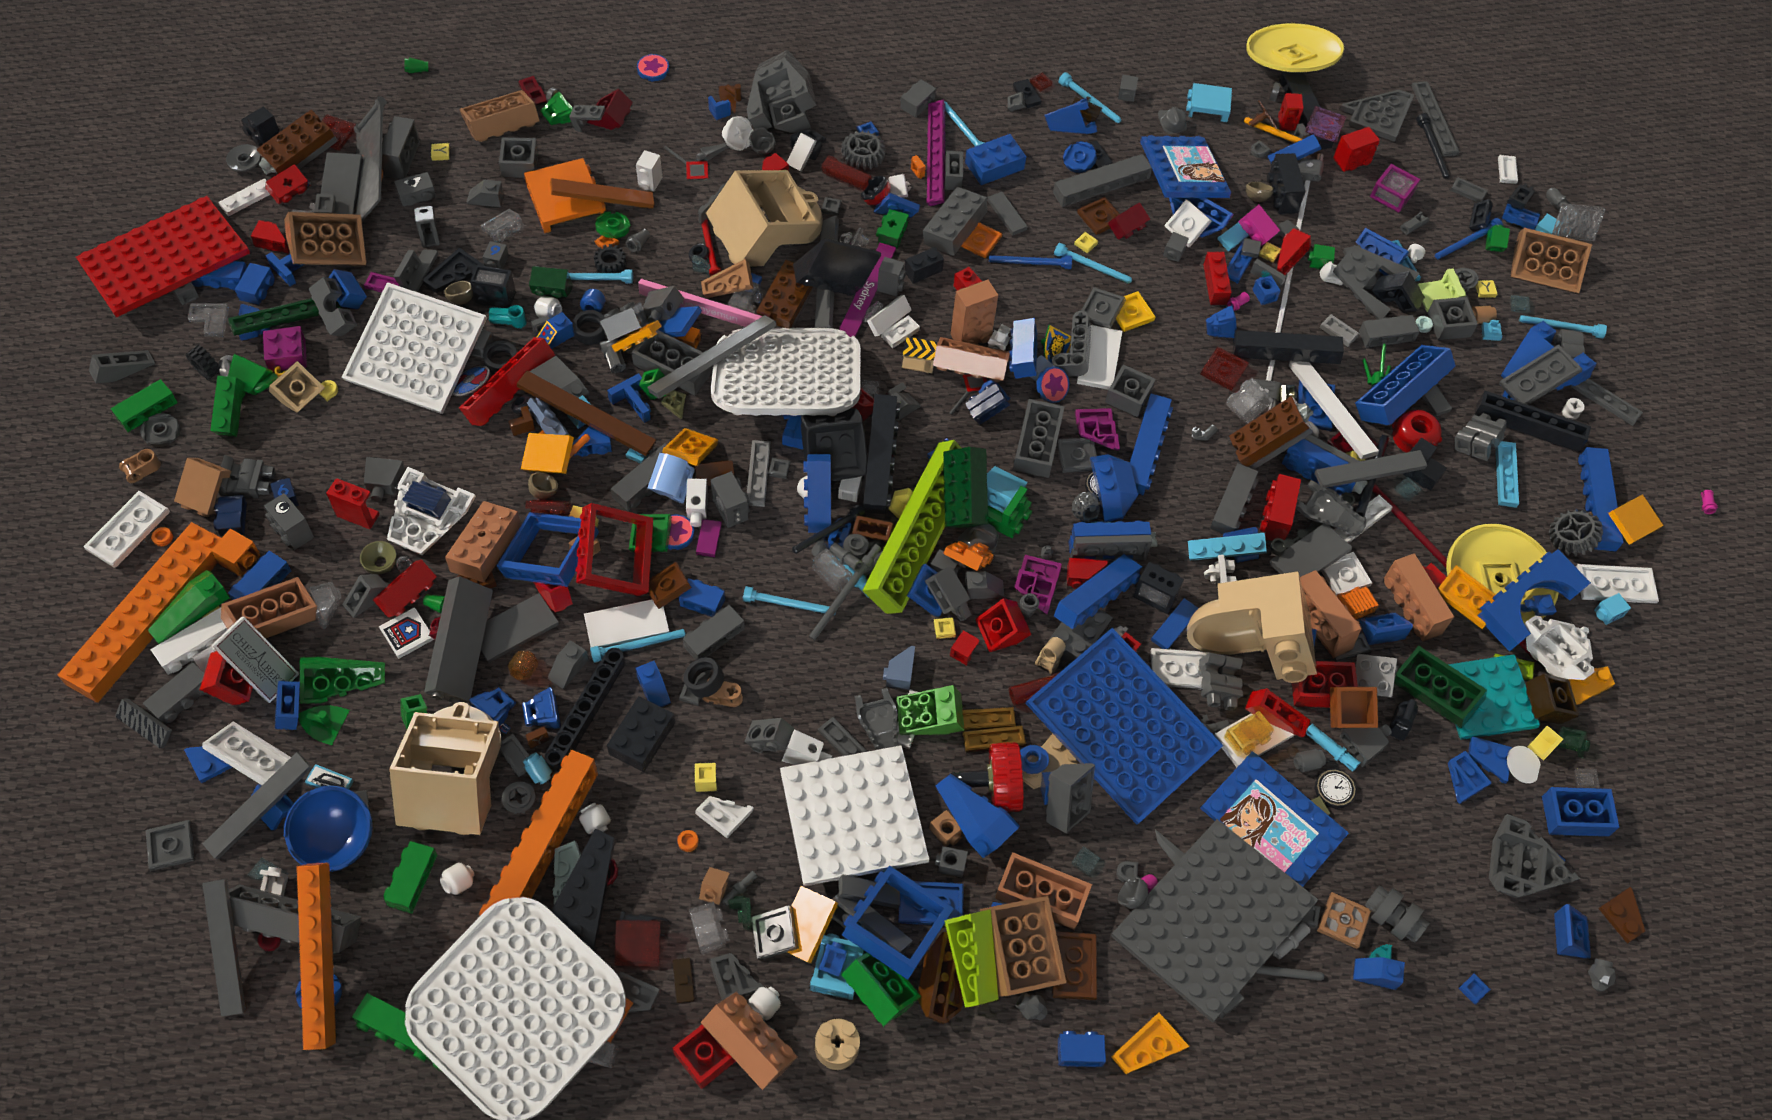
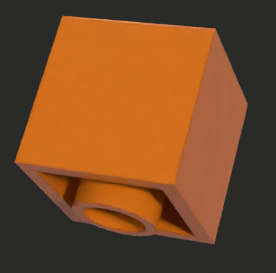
[211,529,261,577]

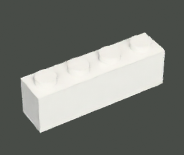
[150,607,228,675]

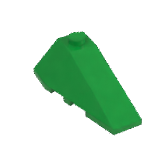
[148,570,230,644]

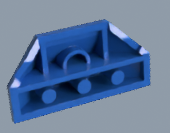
[1169,198,1233,238]
[1090,454,1138,522]

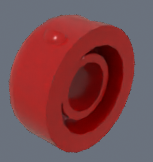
[1392,410,1442,453]

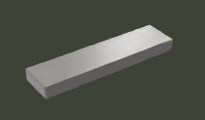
[747,440,771,507]

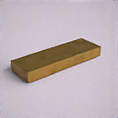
[963,707,1016,731]
[963,726,1026,753]

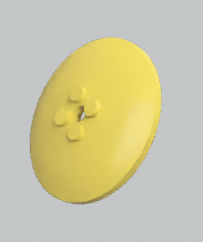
[1246,24,1344,72]
[1446,524,1559,624]

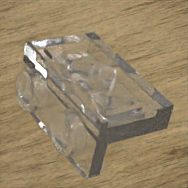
[480,209,525,243]

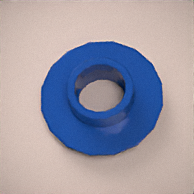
[1020,745,1049,774]

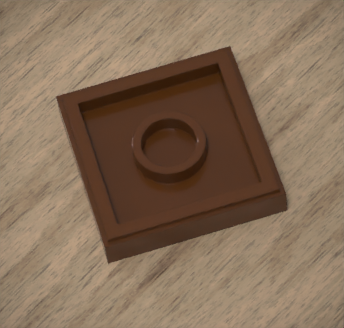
[1077,197,1119,235]
[649,562,692,609]

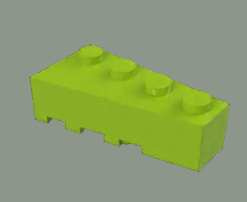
[944,909,999,1008]

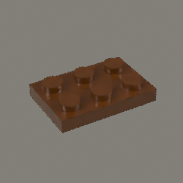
[1052,932,1097,1000]

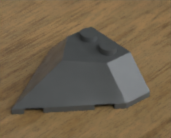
[1489,814,1580,898]

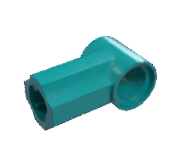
[489,305,527,328]

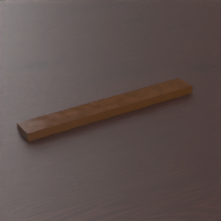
[517,371,656,456]

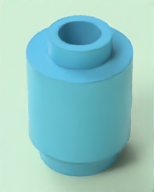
[523,752,552,784]

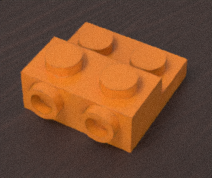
[943,541,994,571]

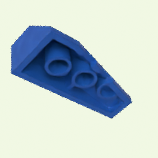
[936,774,1020,858]

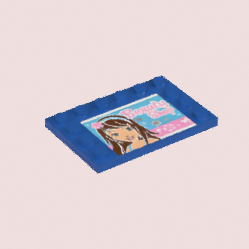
[1140,135,1231,198]
[1200,751,1349,887]

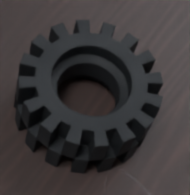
[594,244,626,273]
[185,345,221,380]

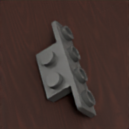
[393,249,439,292]

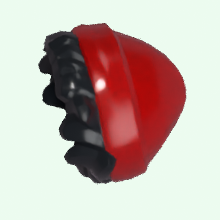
[860,176,891,205]

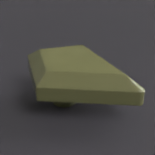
[1280,385,1297,402]
[661,390,686,419]

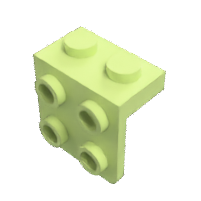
[1418,268,1466,312]

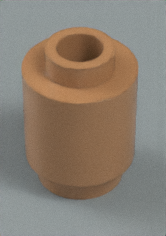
[1472,306,1497,324]

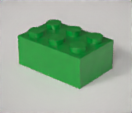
[841,953,921,1027]

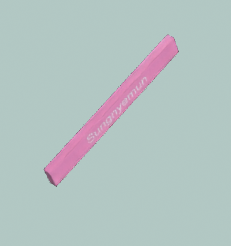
[638,279,762,327]

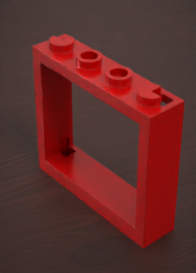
[575,503,653,596]

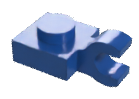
[1520,594,1557,616]

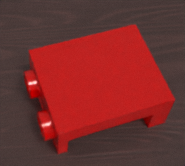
[326,478,380,529]

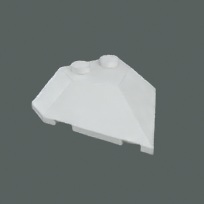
[1525,616,1594,680]

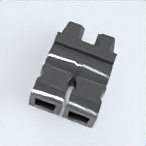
[1455,413,1507,461]
[218,455,276,498]
[1198,652,1243,711]

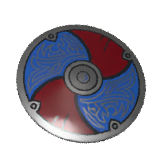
[452,366,490,396]

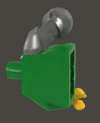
[219,354,285,400]

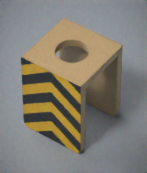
[902,337,938,373]

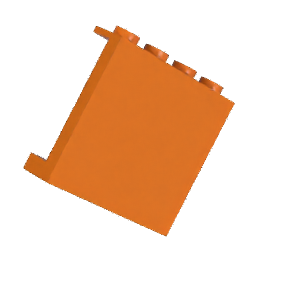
[524,158,606,233]

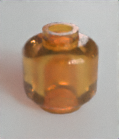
[508,650,538,680]

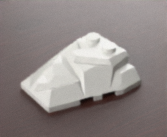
[387,467,476,555]

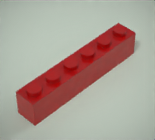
[459,337,555,426]

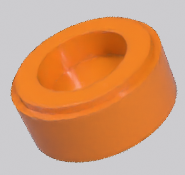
[151,527,173,546]
[677,830,699,852]

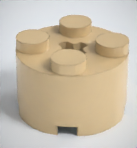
[815,1019,860,1070]

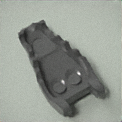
[1296,480,1366,536]
[854,687,899,750]

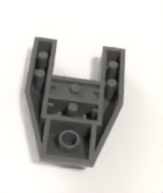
[746,50,816,129]

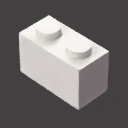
[636,150,662,192]

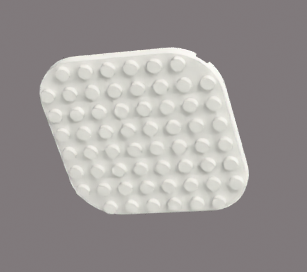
[711,328,860,416]
[405,897,626,1120]

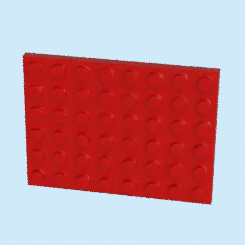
[76,196,250,318]

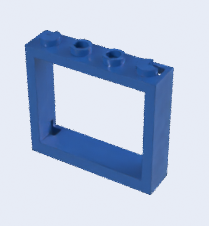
[497,512,599,587]
[842,865,954,980]

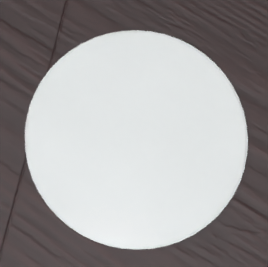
[1507,746,1540,783]

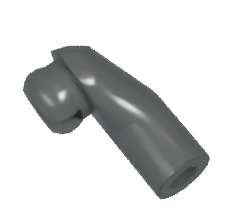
[1191,425,1218,441]

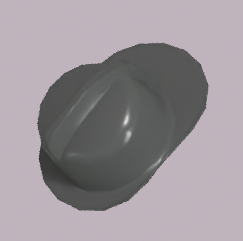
[1158,107,1187,134]
[958,524,999,553]

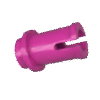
[1227,292,1250,311]
[1701,490,1718,514]

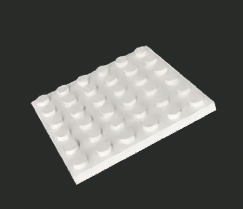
[341,282,487,414]
[780,745,929,887]

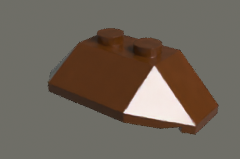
[918,931,963,1024]

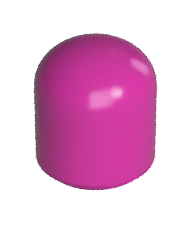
[1141,874,1158,894]

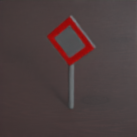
[664,146,708,179]
[950,374,987,414]

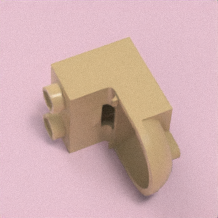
[706,170,823,267]
[1187,572,1317,683]
[389,702,501,835]

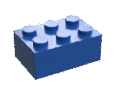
[965,134,1026,185]
[1542,787,1619,836]

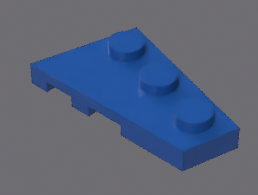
[1356,228,1409,276]

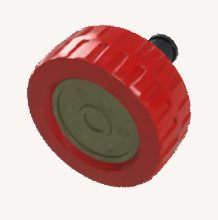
[951,742,1023,812]

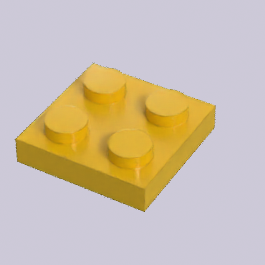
[1116,291,1155,332]

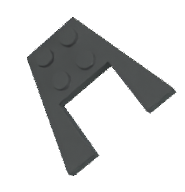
[1333,245,1420,319]

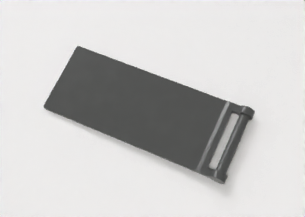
[354,96,387,222]

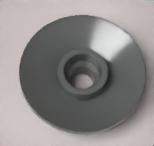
[226,144,261,172]

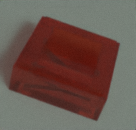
[1030,72,1053,92]

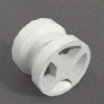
[1562,398,1585,420]

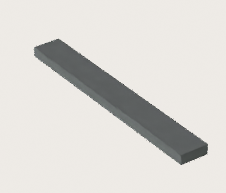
[815,215,839,328]
[647,315,776,399]

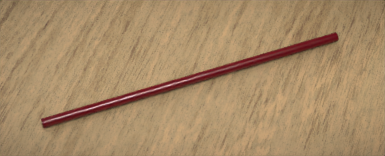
[1372,484,1537,661]

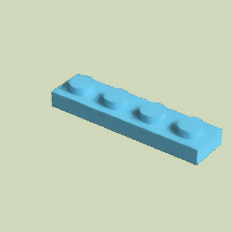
[1495,441,1519,508]
[1188,533,1267,560]

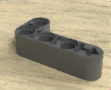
[1052,311,1091,377]

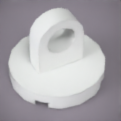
[722,116,753,151]

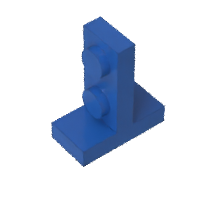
[266,252,305,287]
[607,373,651,423]

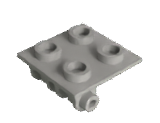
[1356,654,1399,697]

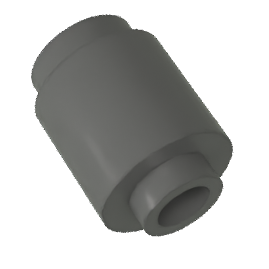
[1293,749,1326,773]

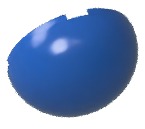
[284,786,373,872]

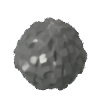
[1071,492,1100,522]

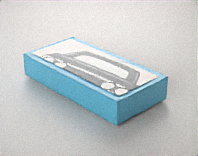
[305,764,354,789]

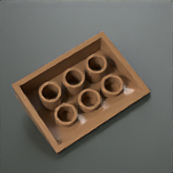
[459,90,539,142]
[284,212,366,266]
[1511,228,1592,294]
[980,896,1066,997]

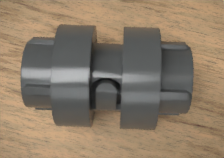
[1365,885,1430,943]

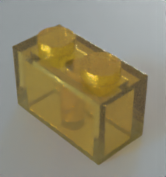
[1223,711,1274,756]

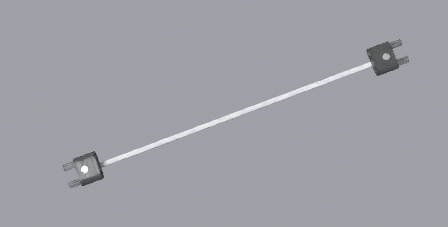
[1250,154,1324,411]

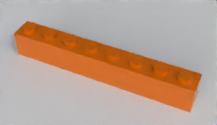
[297,863,336,1050]

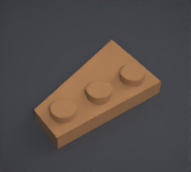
[701,259,754,298]

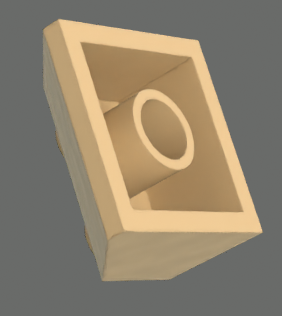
[269,361,325,413]

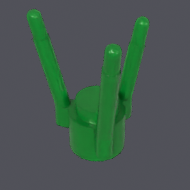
[1362,344,1391,388]

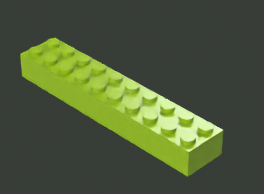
[862,440,961,614]

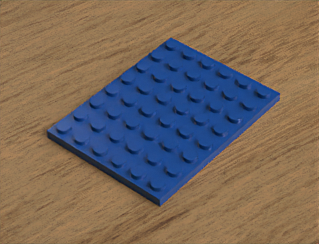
[1025,628,1223,825]

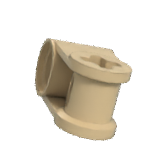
[1035,637,1066,675]

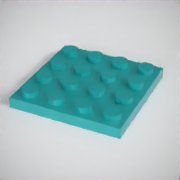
[1448,654,1540,740]

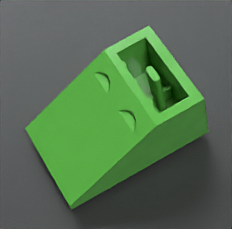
[897,685,965,735]

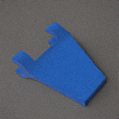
[1045,98,1097,134]

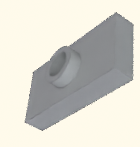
[1320,314,1360,347]

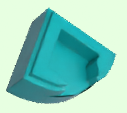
[1369,944,1392,959]

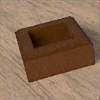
[525,727,549,749]

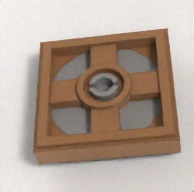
[1317,892,1371,949]

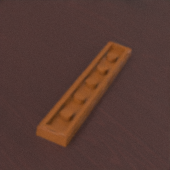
[550,178,654,209]

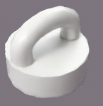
[1408,244,1425,263]

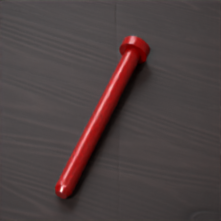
[701,219,721,276]

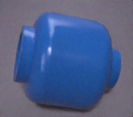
[580,289,606,312]

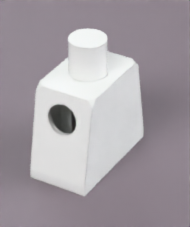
[686,479,708,527]
[782,730,832,765]

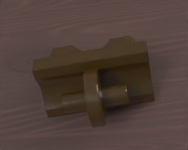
[1071,96,1102,123]

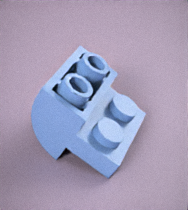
[648,453,695,503]

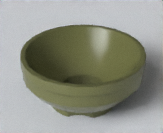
[360,541,397,574]

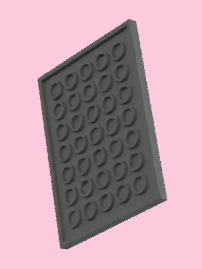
[1111,819,1318,1023]

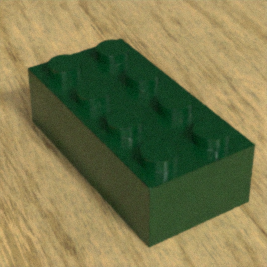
[943,447,988,528]
[1394,646,1487,728]

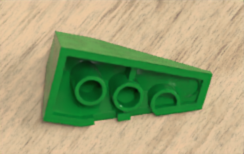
[300,657,385,704]

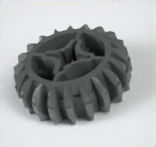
[841,130,886,171]
[1549,509,1603,556]

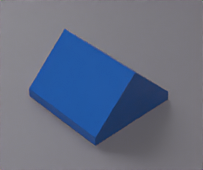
[1359,613,1413,645]
[1554,904,1591,958]

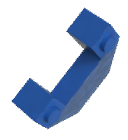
[1501,321,1597,390]

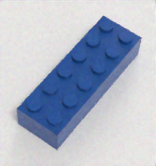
[1355,345,1456,425]

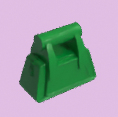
[540,92,573,125]

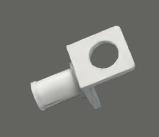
[889,174,911,198]

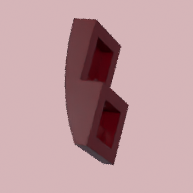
[518,75,547,106]

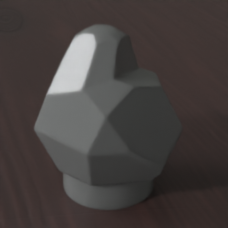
[1588,959,1616,992]
[1016,992,1047,1020]

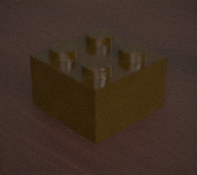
[1525,674,1580,724]

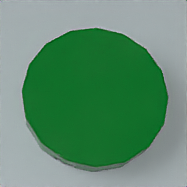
[595,212,630,238]

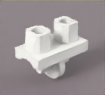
[988,324,1011,351]
[1204,555,1237,587]

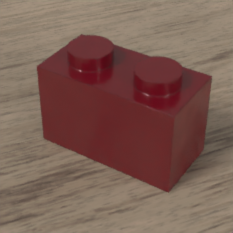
[1108,202,1150,240]

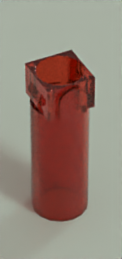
[821,155,872,191]
[1009,672,1060,706]

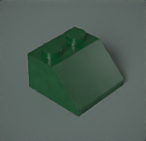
[529,266,573,298]

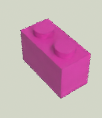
[1238,205,1280,247]

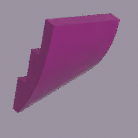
[1075,408,1120,451]
[1015,555,1062,614]

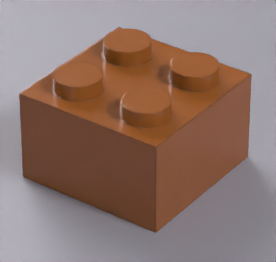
[1330,687,1378,728]

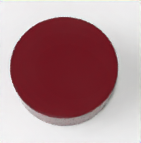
[257,933,281,951]

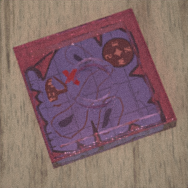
[1305,106,1346,142]

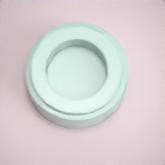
[1416,316,1433,333]

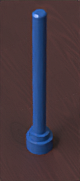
[1435,218,1503,260]
[989,255,1072,269]

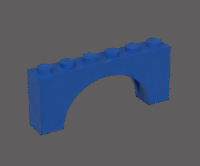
[1477,549,1591,651]

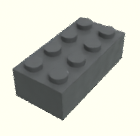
[923,187,987,256]
[632,330,714,395]
[1013,399,1065,478]

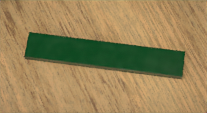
[228,298,342,336]

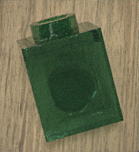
[1557,726,1590,758]
[729,896,752,929]

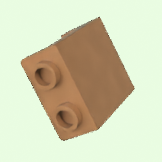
[174,458,231,517]

